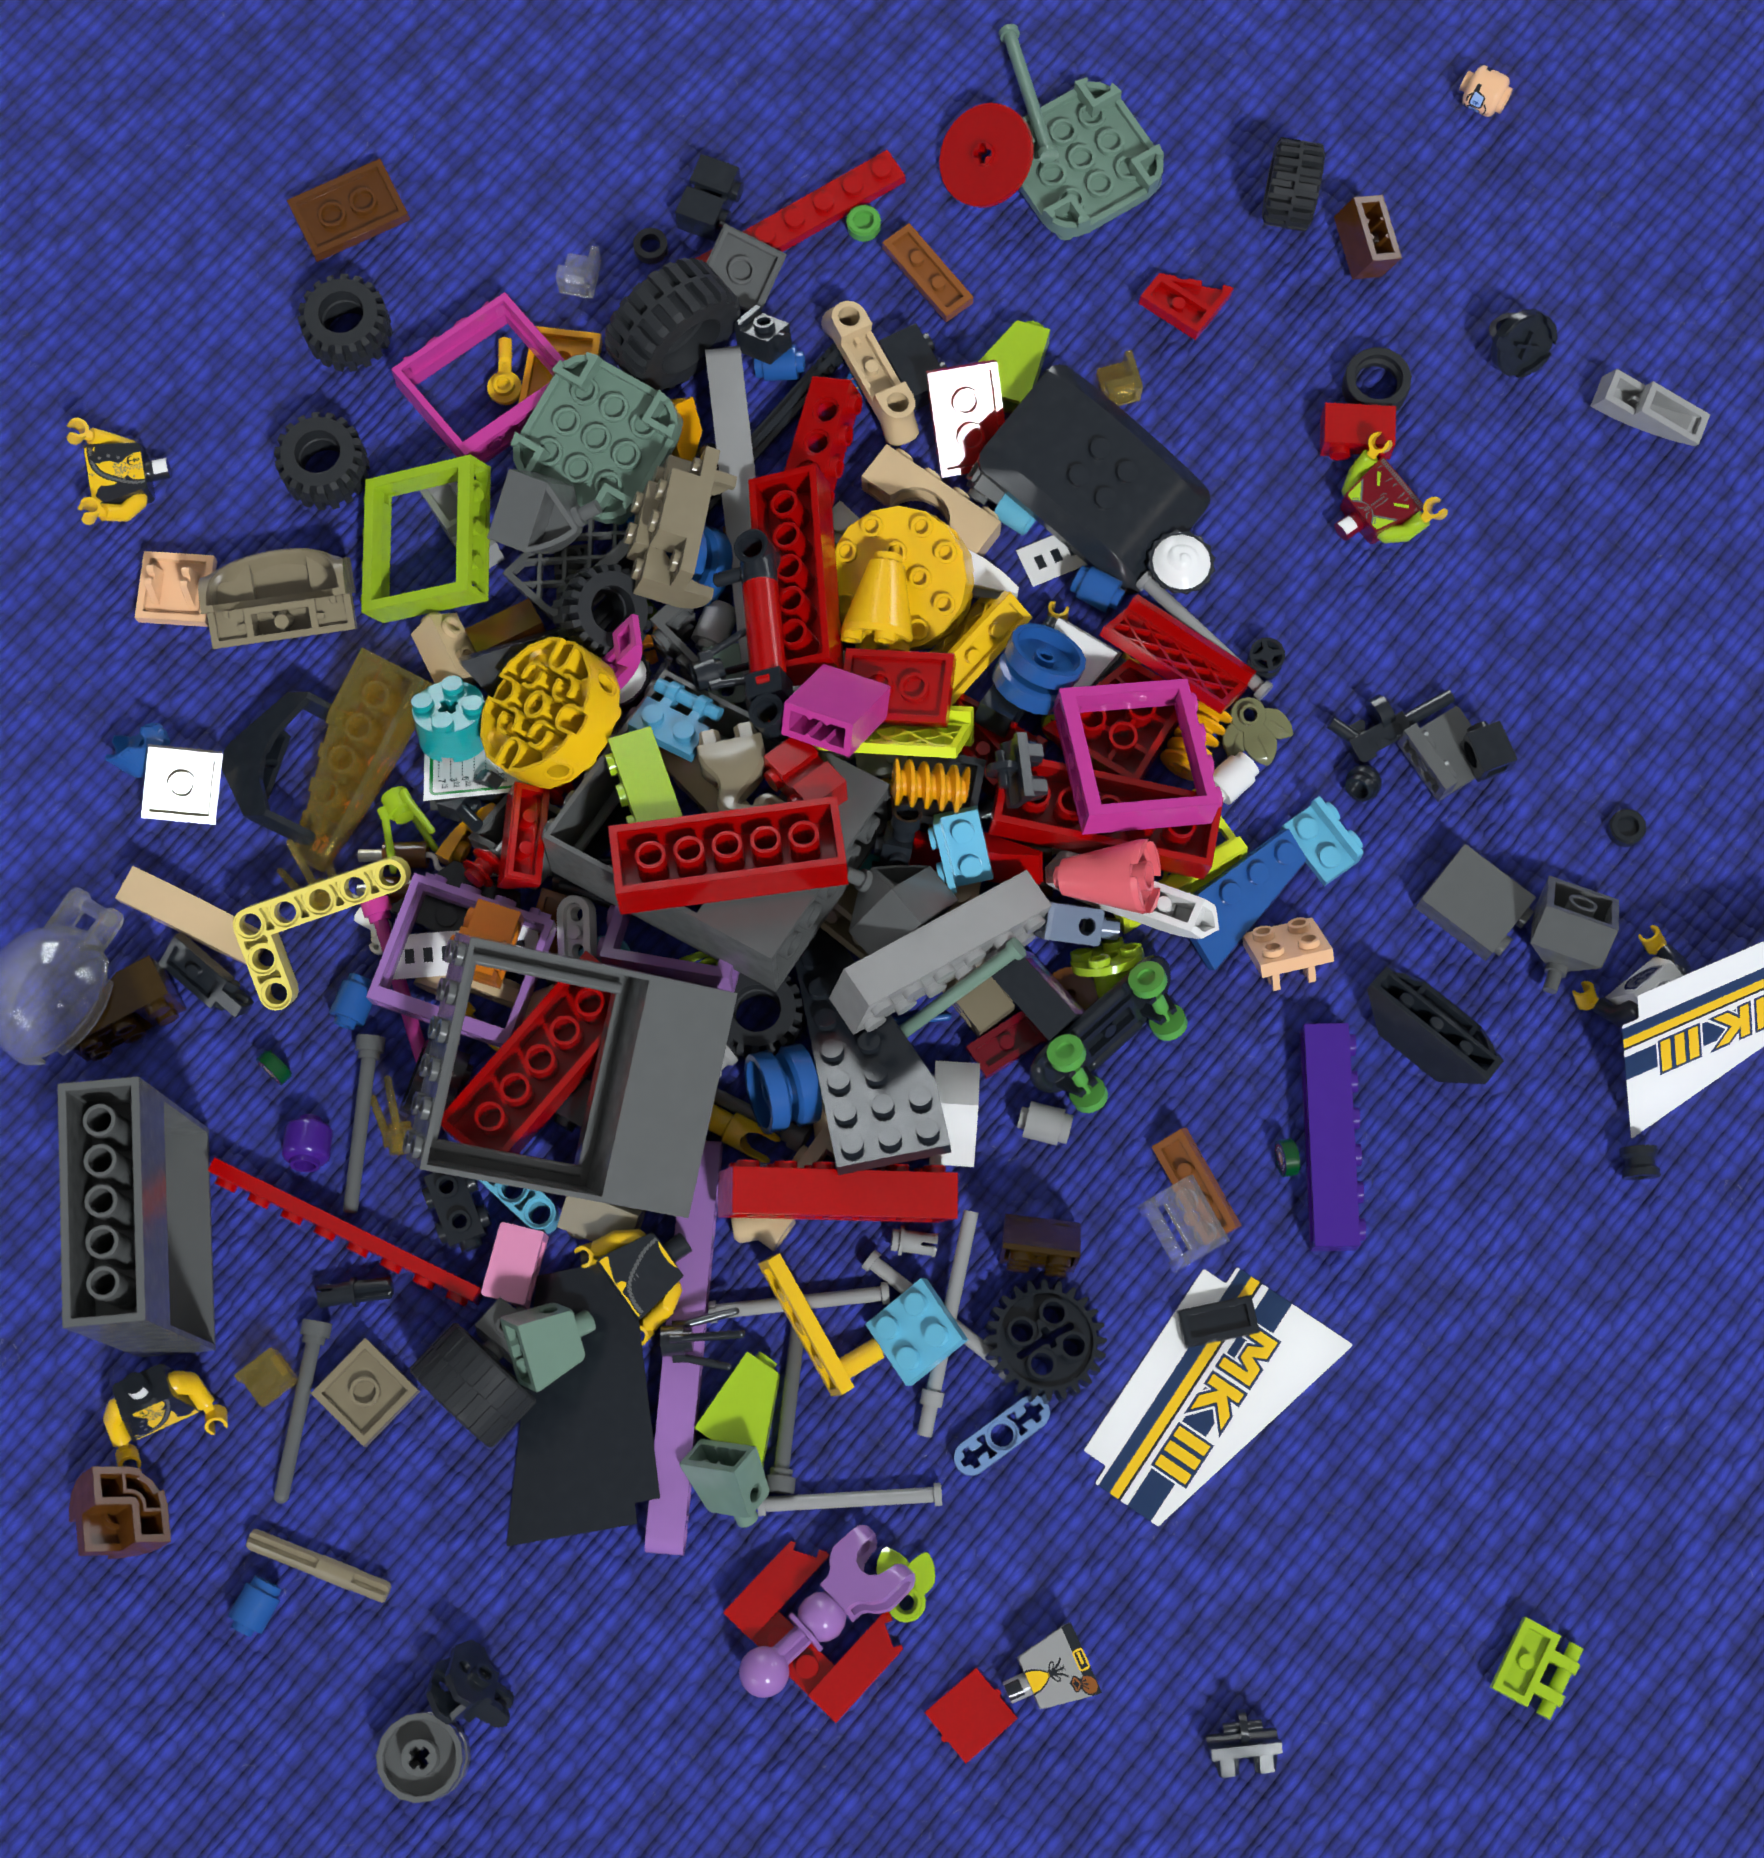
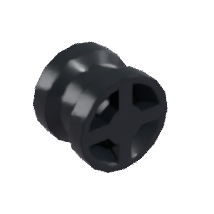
[1246,638,1285,680]
[1619,1145,1661,1180]

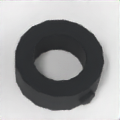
[633,228,669,264]

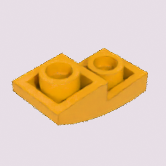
[435,803,496,866]

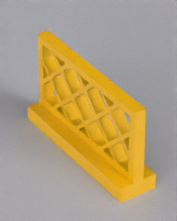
[930,591,1033,706]

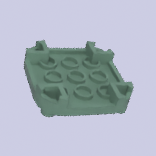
[1019,77,1164,240]
[511,352,683,525]

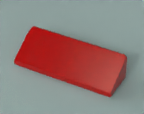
[497,781,550,889]

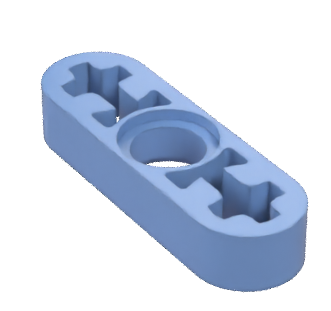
[954,1396,1050,1476]

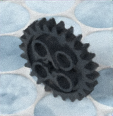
[983,1279,1107,1404]

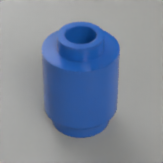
[754,344,805,381]
[1070,566,1126,613]
[329,973,373,1031]
[228,1575,282,1637]

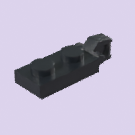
[159,932,254,1018]

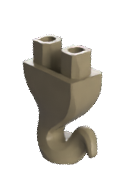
[697,721,784,812]

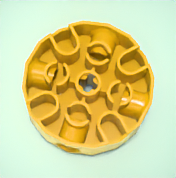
[835,506,974,651]
[480,637,621,789]

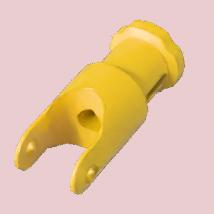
[708,1100,781,1163]

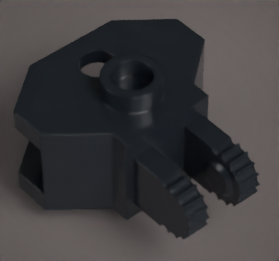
[426,1639,514,1728]

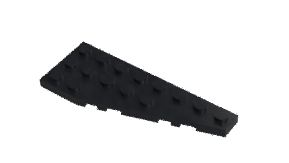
[795,927,952,1175]

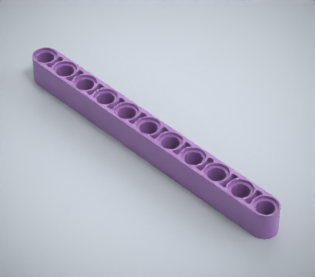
[645,1140,723,1556]

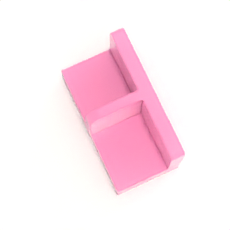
[481,1222,549,1309]

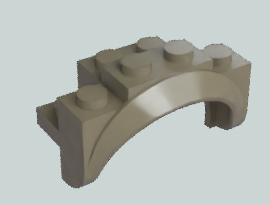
[624,446,737,609]
[198,548,358,649]

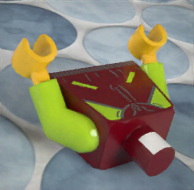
[1334,432,1448,544]

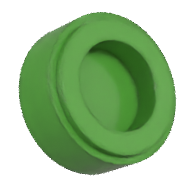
[846,205,881,242]

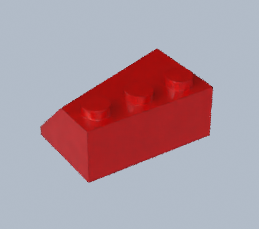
[1042,658,1179,780]

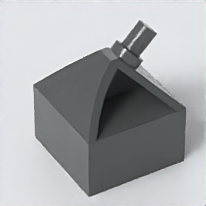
[487,469,602,554]
[847,865,959,955]
[1530,876,1619,994]

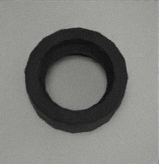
[1342,347,1412,411]

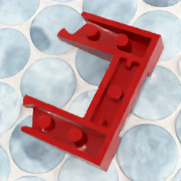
[723,1541,903,1723]

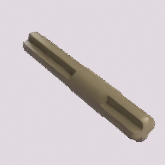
[246,1529,392,1603]

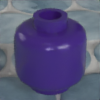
[282,1114,333,1172]

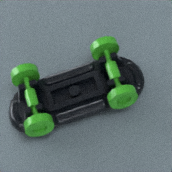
[1029,954,1188,1113]

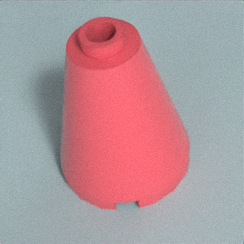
[1053,839,1161,914]

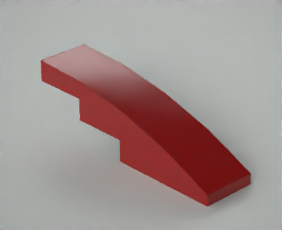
[909,830,1043,885]

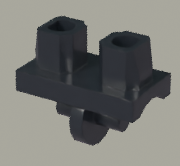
[985,732,1048,809]
[1206,1709,1283,1778]

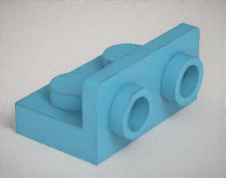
[1280,796,1364,886]
[928,805,993,893]

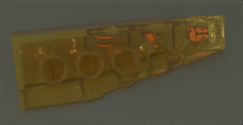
[291,648,433,872]

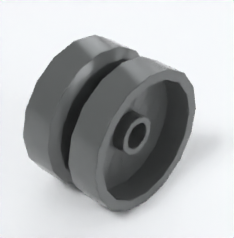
[376,1712,471,1803]

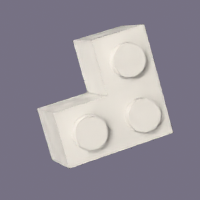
[929,1061,980,1167]

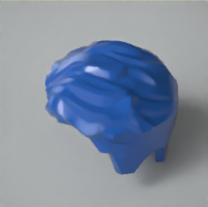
[104,723,170,778]

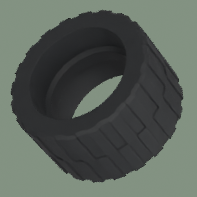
[410,1323,536,1448]

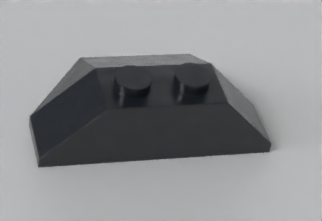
[1367,966,1504,1084]

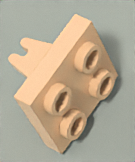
[135,551,217,627]
[1242,917,1334,991]

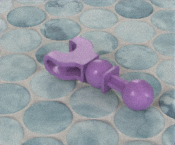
[739,1525,915,1698]

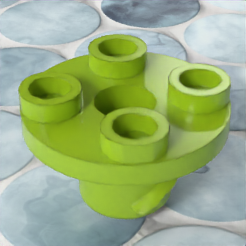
[1070,937,1145,998]

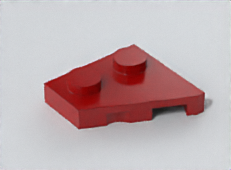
[1138,273,1234,340]

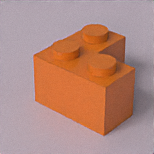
[450,898,525,989]

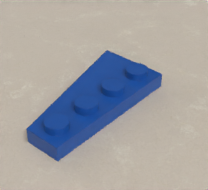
[1190,829,1307,970]

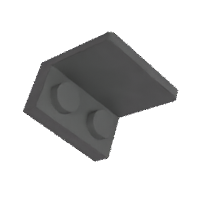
[650,604,705,690]
[1397,706,1475,802]

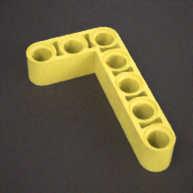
[233,856,411,1011]

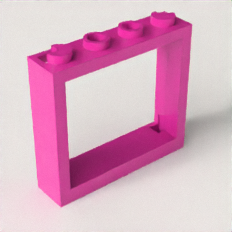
[391,292,565,463]
[1053,679,1223,835]

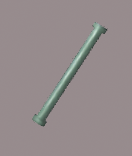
[999,24,1059,164]
[899,937,1026,1038]

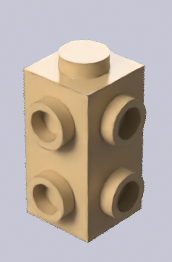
[411,612,477,686]

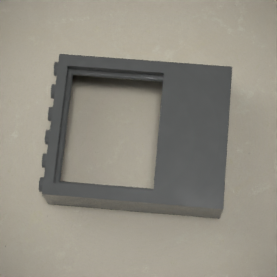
[542,670,892,992]
[403,933,738,1218]
[58,1077,216,1357]

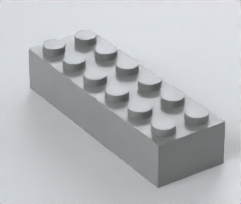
[829,870,1052,1035]

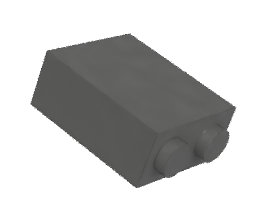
[1415,844,1536,961]

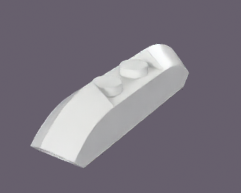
[1045,851,1219,939]

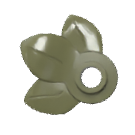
[1222,697,1293,766]

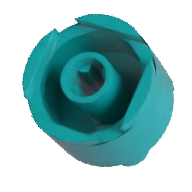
[411,675,485,762]

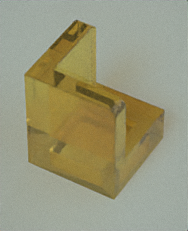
[1096,350,1143,406]
[234,1347,298,1407]

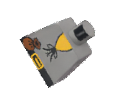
[1002,1622,1102,1709]

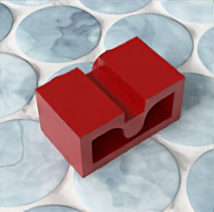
[1320,402,1396,461]
[764,737,848,806]

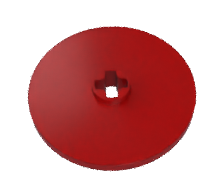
[939,103,1034,208]

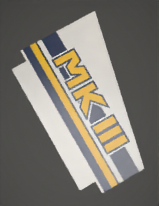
[1084,1268,1352,1526]

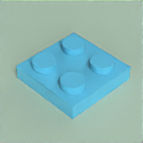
[865,1278,968,1386]

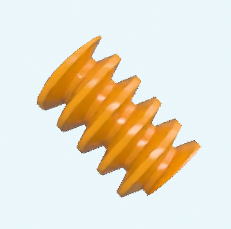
[1160,701,1233,781]
[891,758,971,813]

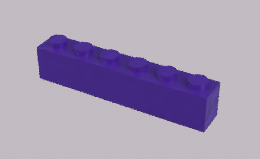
[1299,1023,1366,1251]

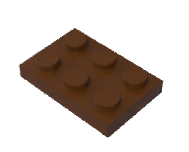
[287,158,410,262]

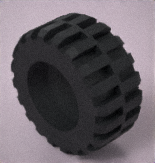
[605,258,740,392]

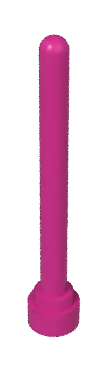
[360,895,425,1062]

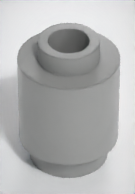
[1017,1101,1074,1146]

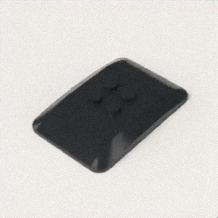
[977,364,1210,595]

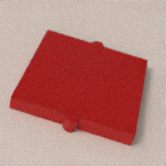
[924,1668,1018,1764]

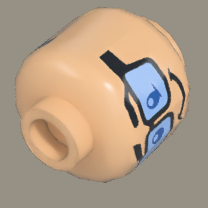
[1459,65,1513,117]

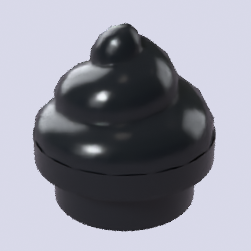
[1345,765,1382,802]

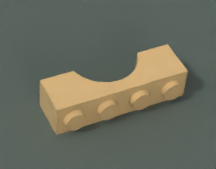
[861,444,1001,557]

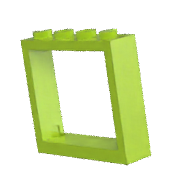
[360,455,491,623]

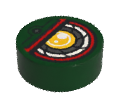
[256,1050,292,1086]
[1274,1138,1300,1177]

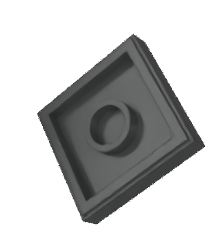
[706,223,787,313]

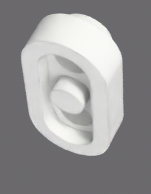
[557,895,597,958]

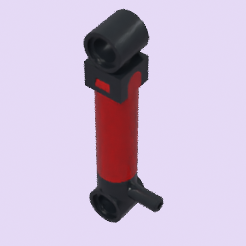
[713,529,794,742]

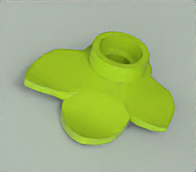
[876,1547,936,1623]

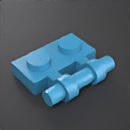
[628,678,724,762]

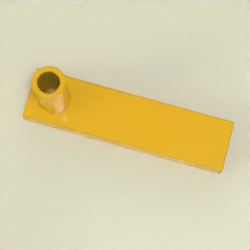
[758,1253,884,1396]

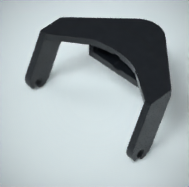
[221,691,356,845]

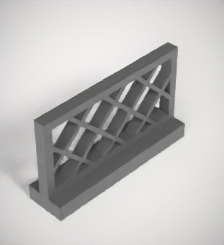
[502,514,636,628]

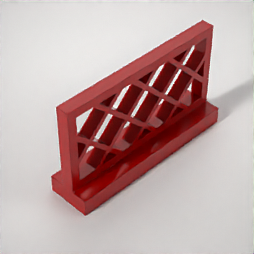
[1099,594,1257,714]

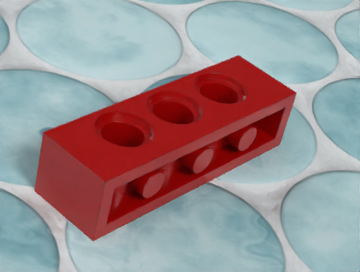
[784,376,863,508]

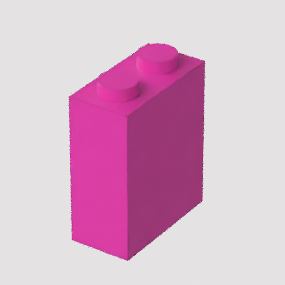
[781,664,891,757]

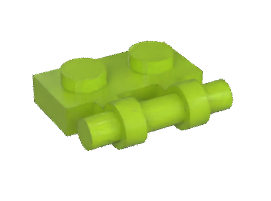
[1489,1617,1583,1720]

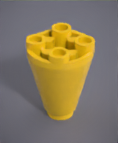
[840,551,913,651]

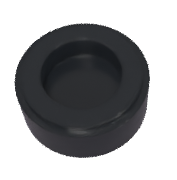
[1607,809,1646,847]

